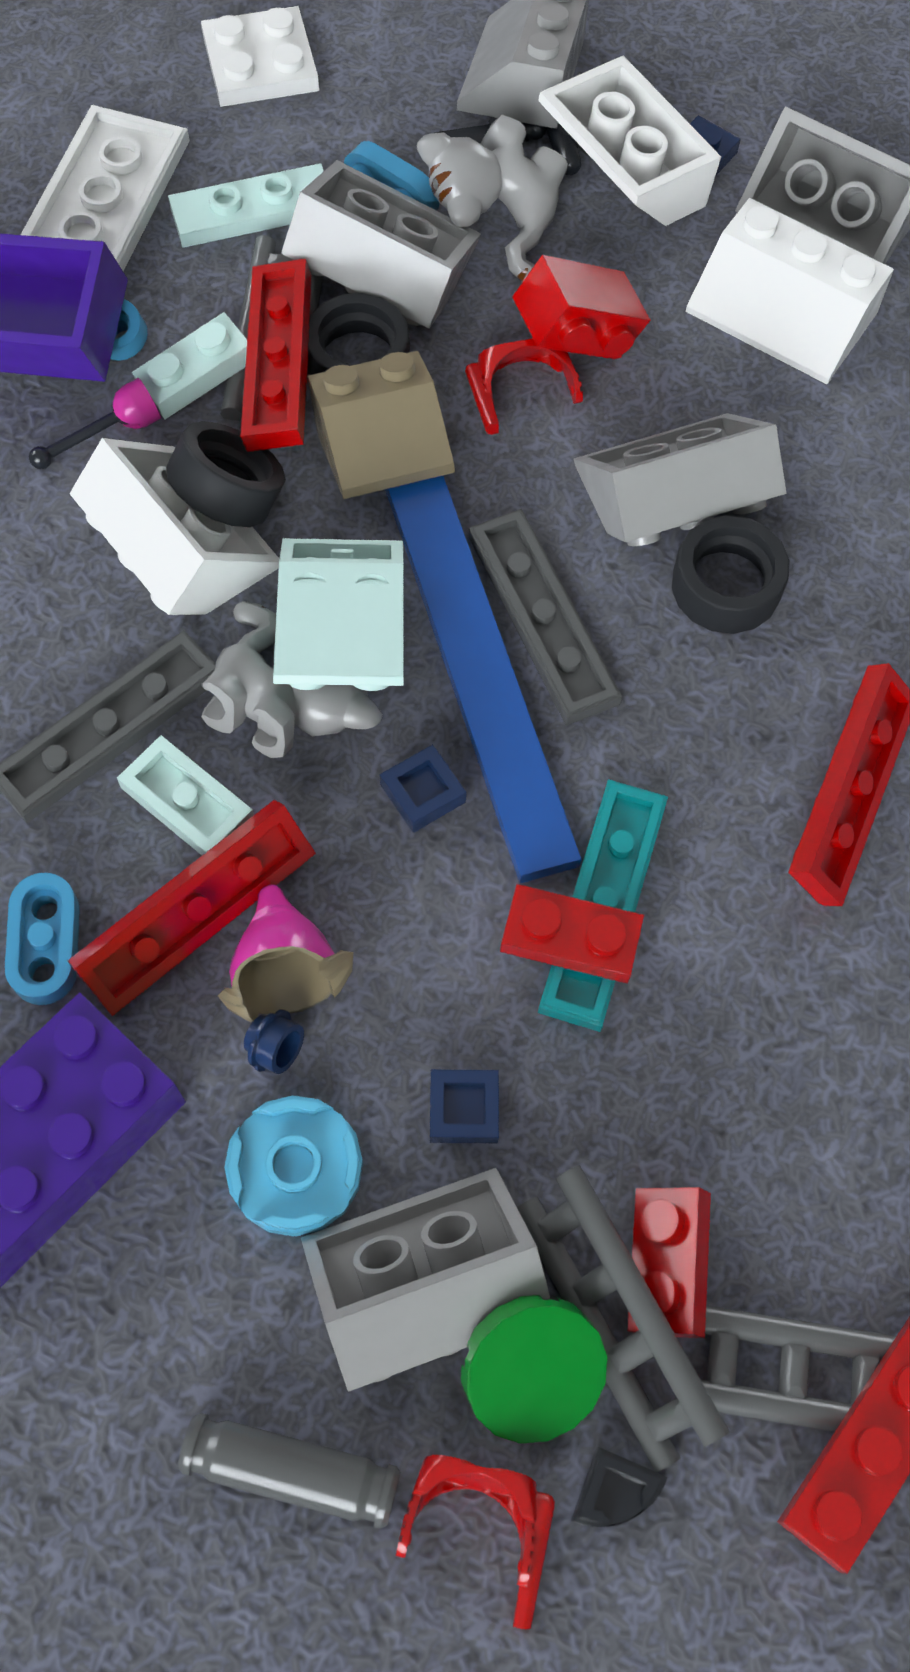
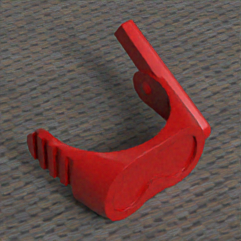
[465,338,583,435]
[396,1455,555,1630]

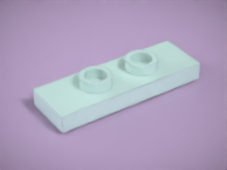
[168,163,324,248]

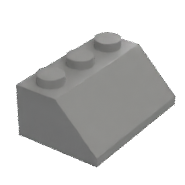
[457,0,589,129]
[735,106,910,264]
[281,160,481,328]
[574,413,787,546]
[301,1168,551,1392]

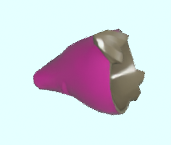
[218,885,354,1022]

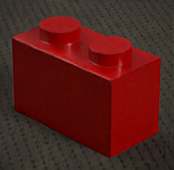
[512,254,651,359]

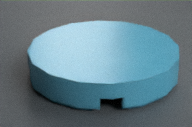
[224,1095,363,1237]

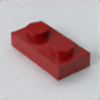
[500,884,644,984]
[627,1187,711,1338]

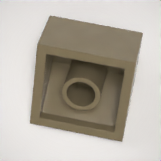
[308,351,455,499]

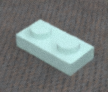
[132,312,247,420]
[117,735,254,855]

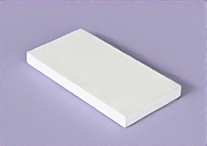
[21,105,190,271]

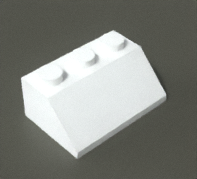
[539,55,721,226]
[686,198,894,384]
[70,438,279,615]

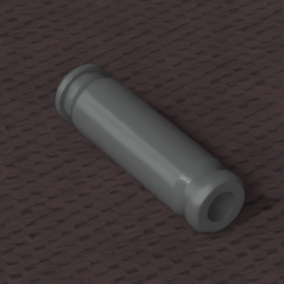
[178,1413,401,1529]

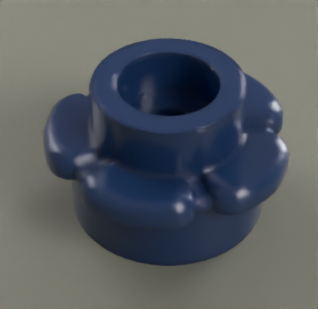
[244,1009,304,1074]

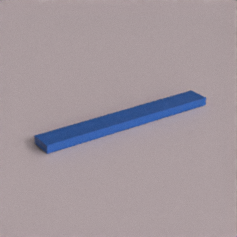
[385,476,581,884]

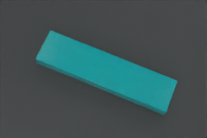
[538,779,668,1032]

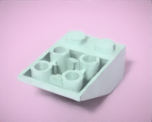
[273,538,404,691]

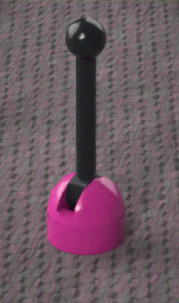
[29,378,161,469]

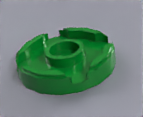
[461,1295,608,1444]

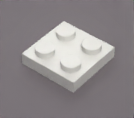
[201,6,319,107]

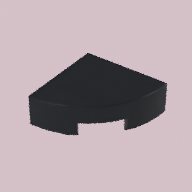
[571,1447,668,1527]

